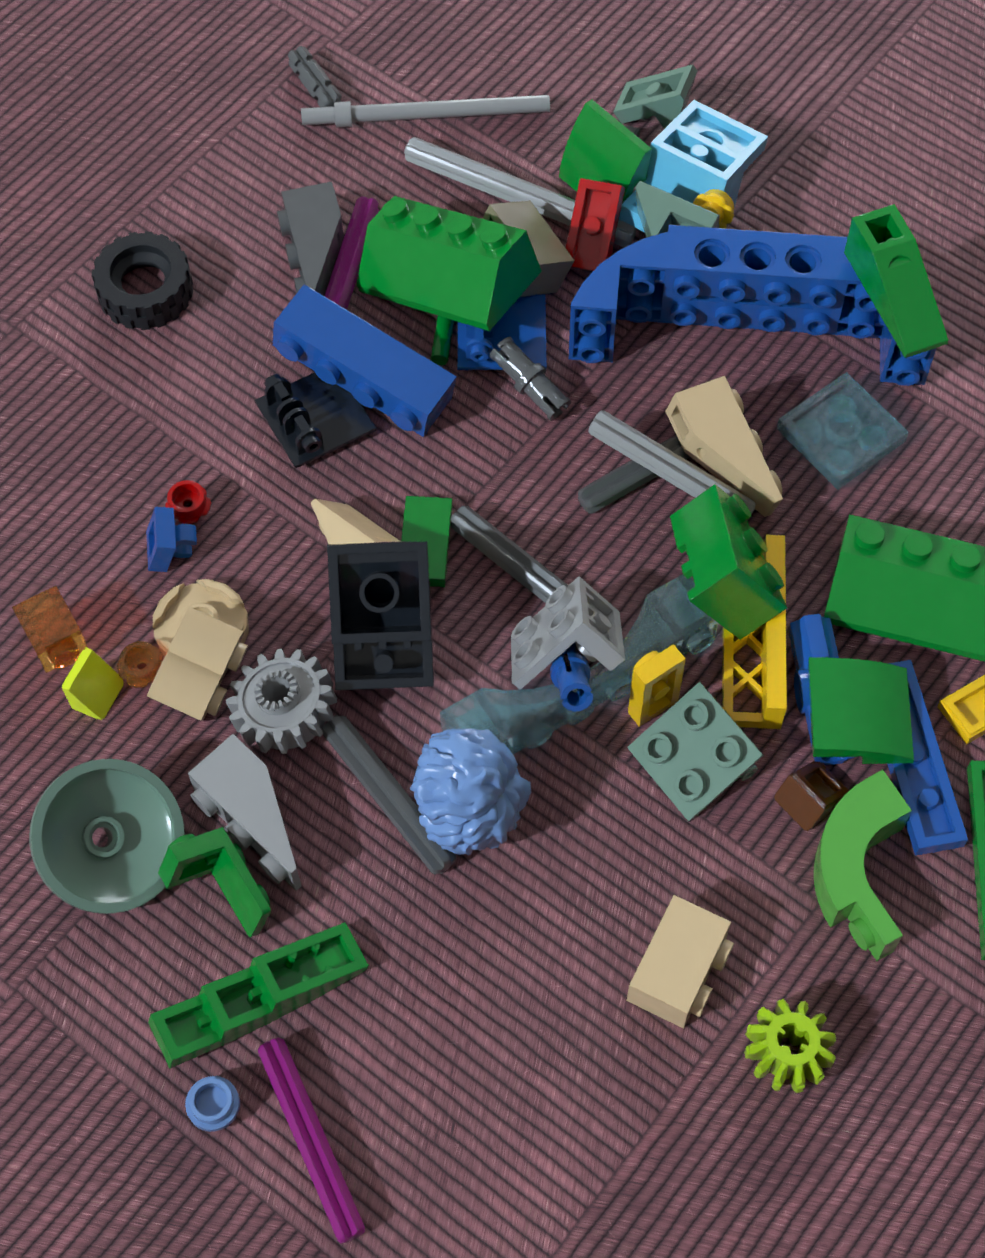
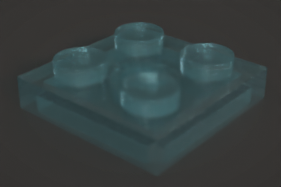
[777,372,909,490]

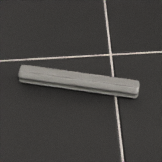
[588,410,756,521]

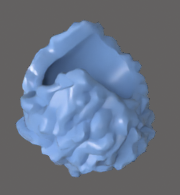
[410,728,531,855]

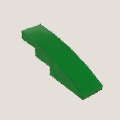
[148,922,369,1069]

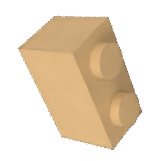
[626,895,734,1029]

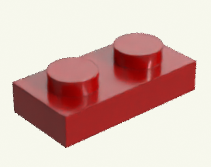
[566,178,625,272]

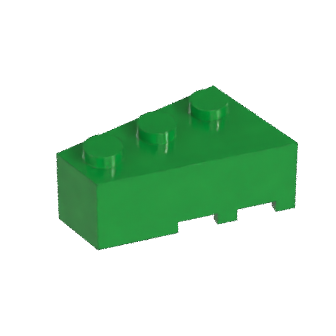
[670,484,788,640]

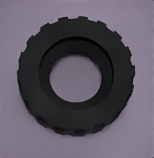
[92,231,193,330]

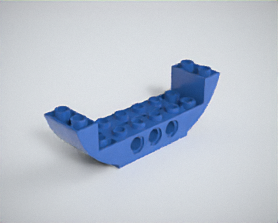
[569,225,936,386]

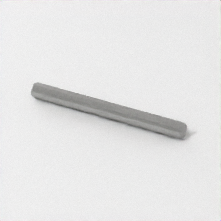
[404,137,636,247]

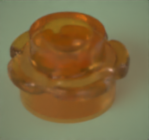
[117,641,164,688]

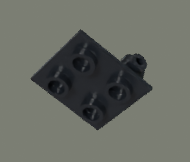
[254,372,376,469]

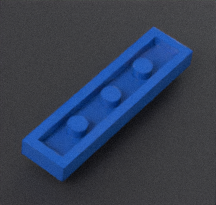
[887,660,968,856]

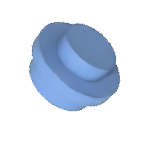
[185,1076,240,1132]

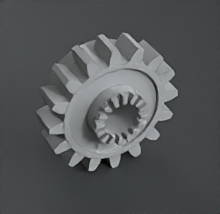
[226,648,337,754]

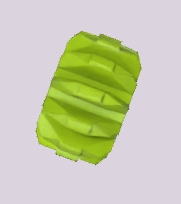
[744,999,836,1093]

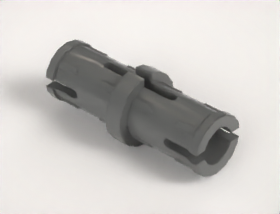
[489,337,571,421]

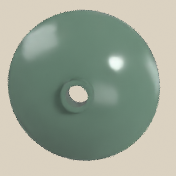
[29,759,184,914]

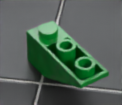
[844,204,949,358]

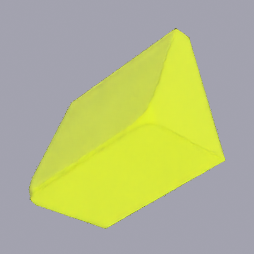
[62,647,124,720]

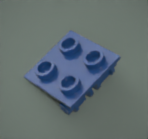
[457,294,547,370]

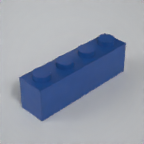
[273,284,457,437]

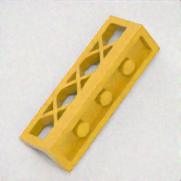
[722,535,787,729]

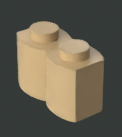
[147,607,248,722]

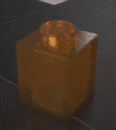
[12,585,88,673]

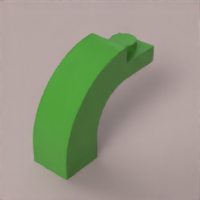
[814,770,912,961]

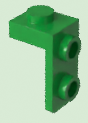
[158,827,271,937]

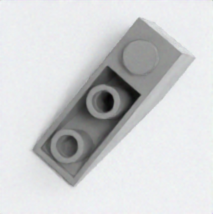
[188,734,302,891]

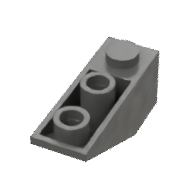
[276,181,344,296]

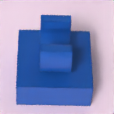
[146,507,197,572]

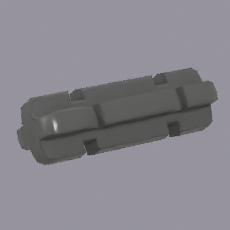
[288,46,342,107]

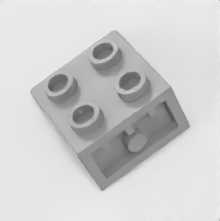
[511,576,625,689]

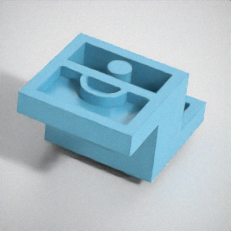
[619,100,768,232]

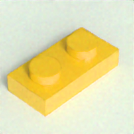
[628,644,686,727]

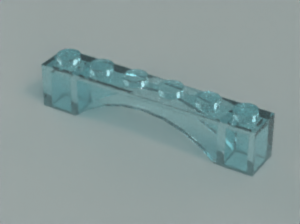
[440,574,718,754]

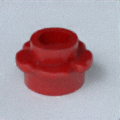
[165,480,211,524]

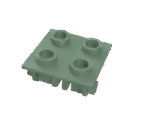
[627,682,764,822]

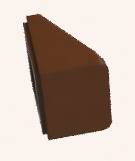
[774,761,849,831]

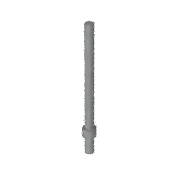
[301,95,550,128]

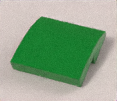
[559,99,652,203]
[808,657,914,764]

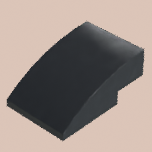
[327,541,434,690]

